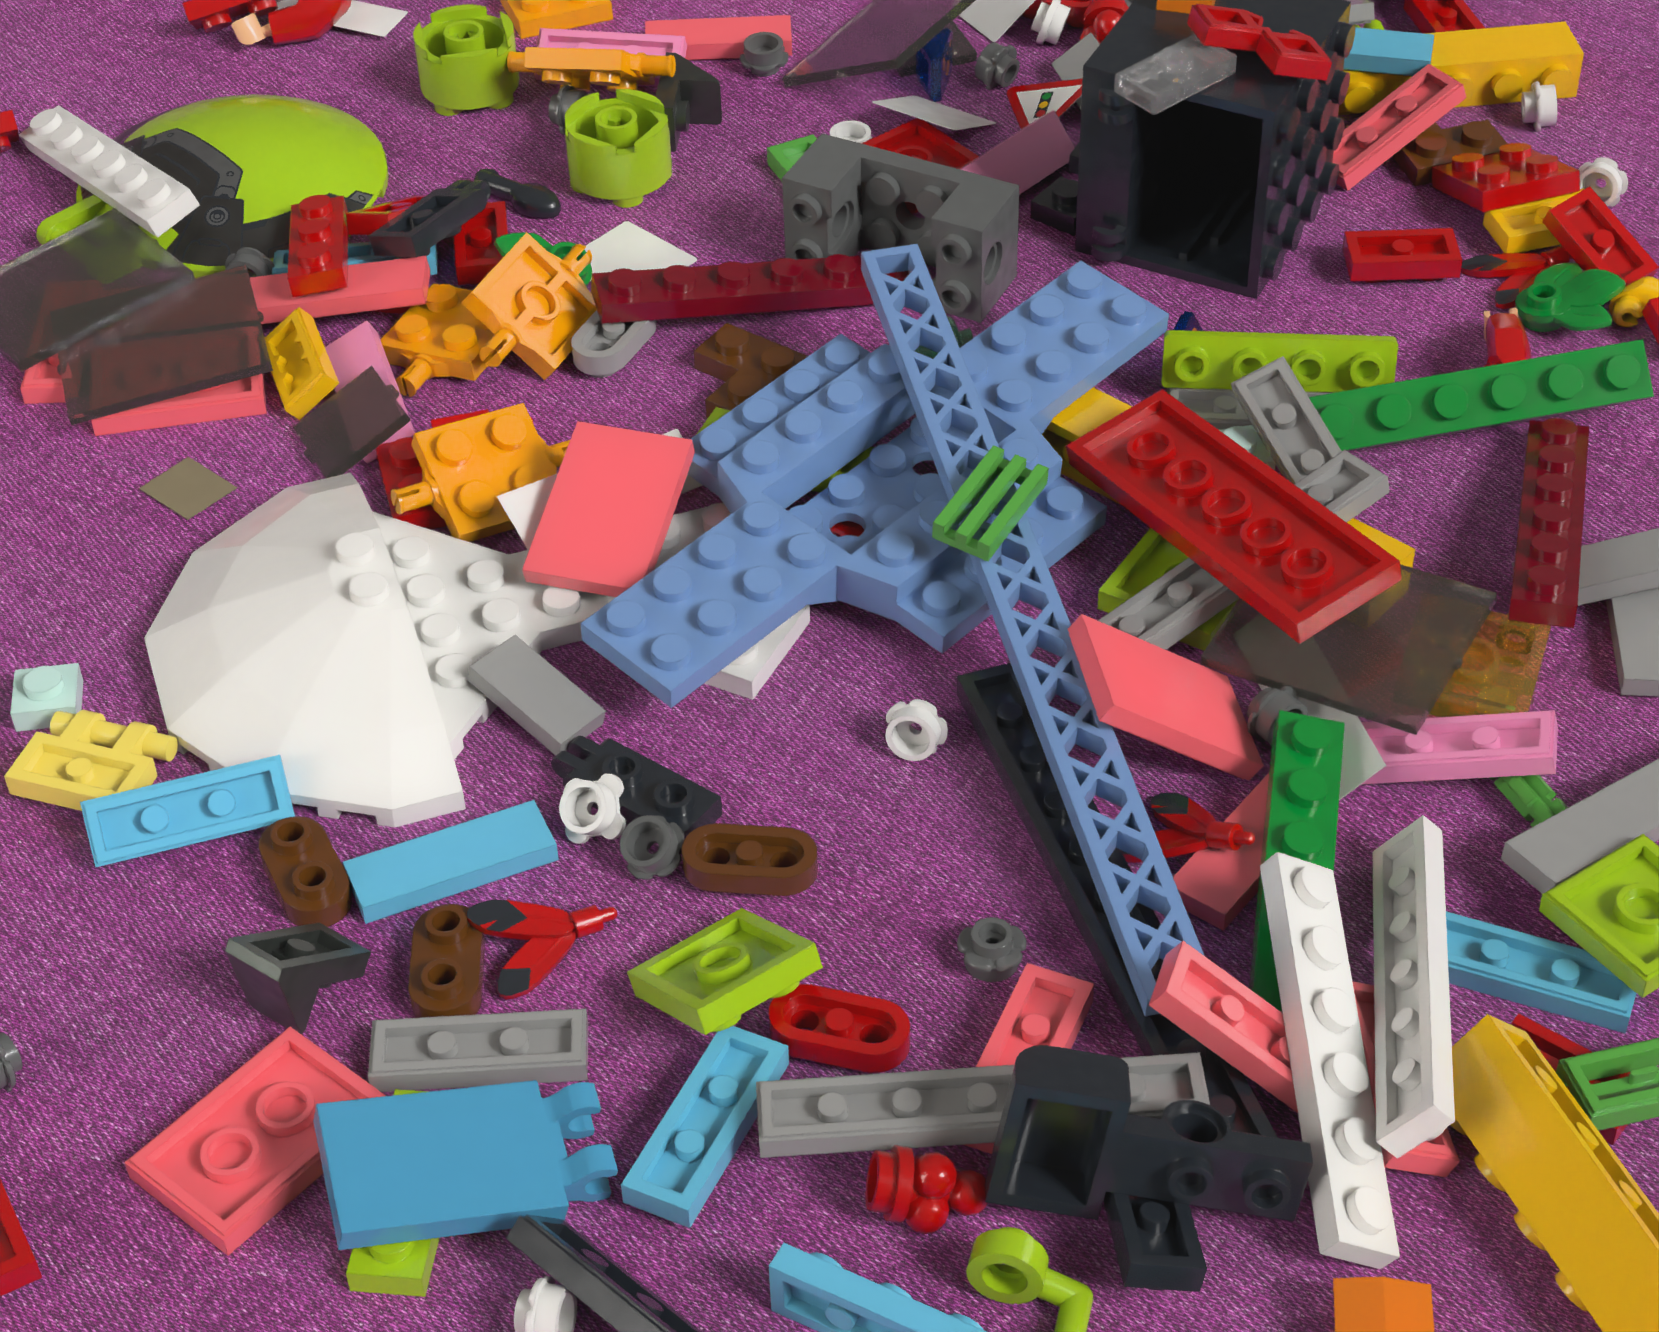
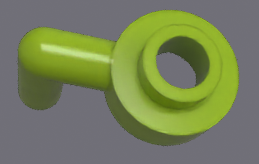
[966,1227,1093,1332]

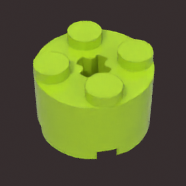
[413,4,519,116]
[565,89,672,208]

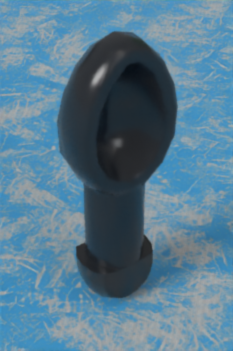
[474,169,561,219]

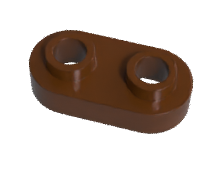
[259,816,352,927]
[682,823,818,896]
[408,904,485,1018]

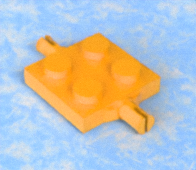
[507,47,676,92]
[462,232,597,380]
[380,283,497,397]
[391,403,570,542]

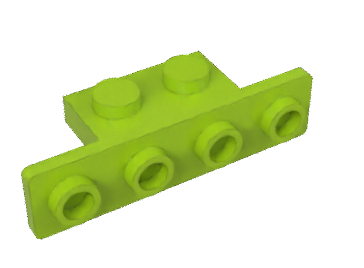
[1161,330,1398,393]

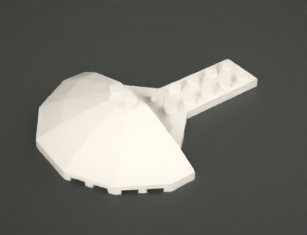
[144,473,731,827]

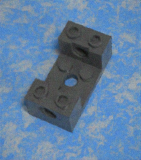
[782,133,1019,323]

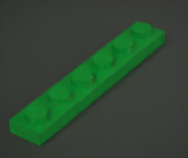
[1309,339,1654,452]
[1249,710,1345,1012]

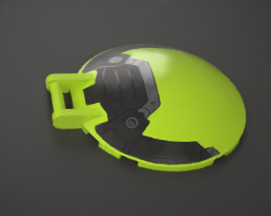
[36,94,389,289]

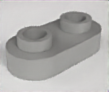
[571,310,657,377]

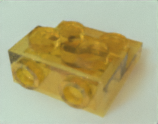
[1393,596,1551,717]

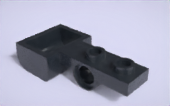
[985,1045,1313,1222]

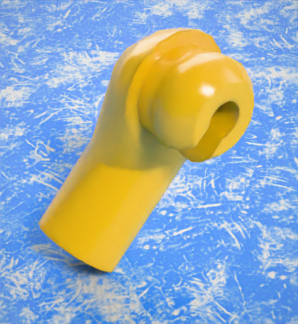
[1609,276,1659,328]

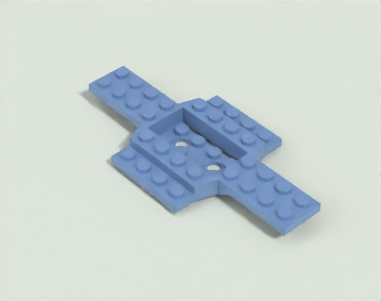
[581,261,1169,708]

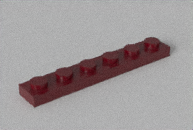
[591,254,910,324]
[1508,418,1589,628]

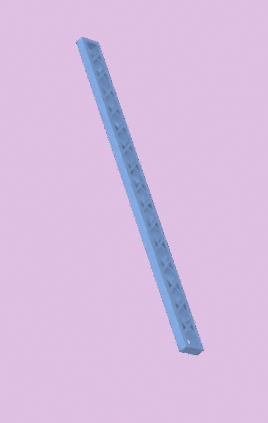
[861,244,1204,1016]

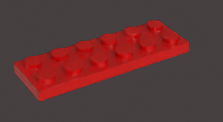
[1066,389,1402,644]

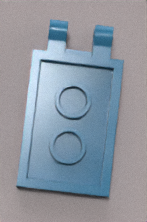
[313,1080,618,1250]

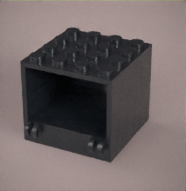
[1075,0,1355,299]

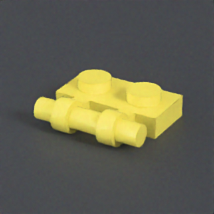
[4,709,178,811]

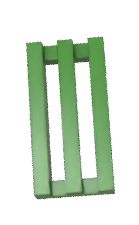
[932,445,1049,561]
[1556,1038,1659,1131]

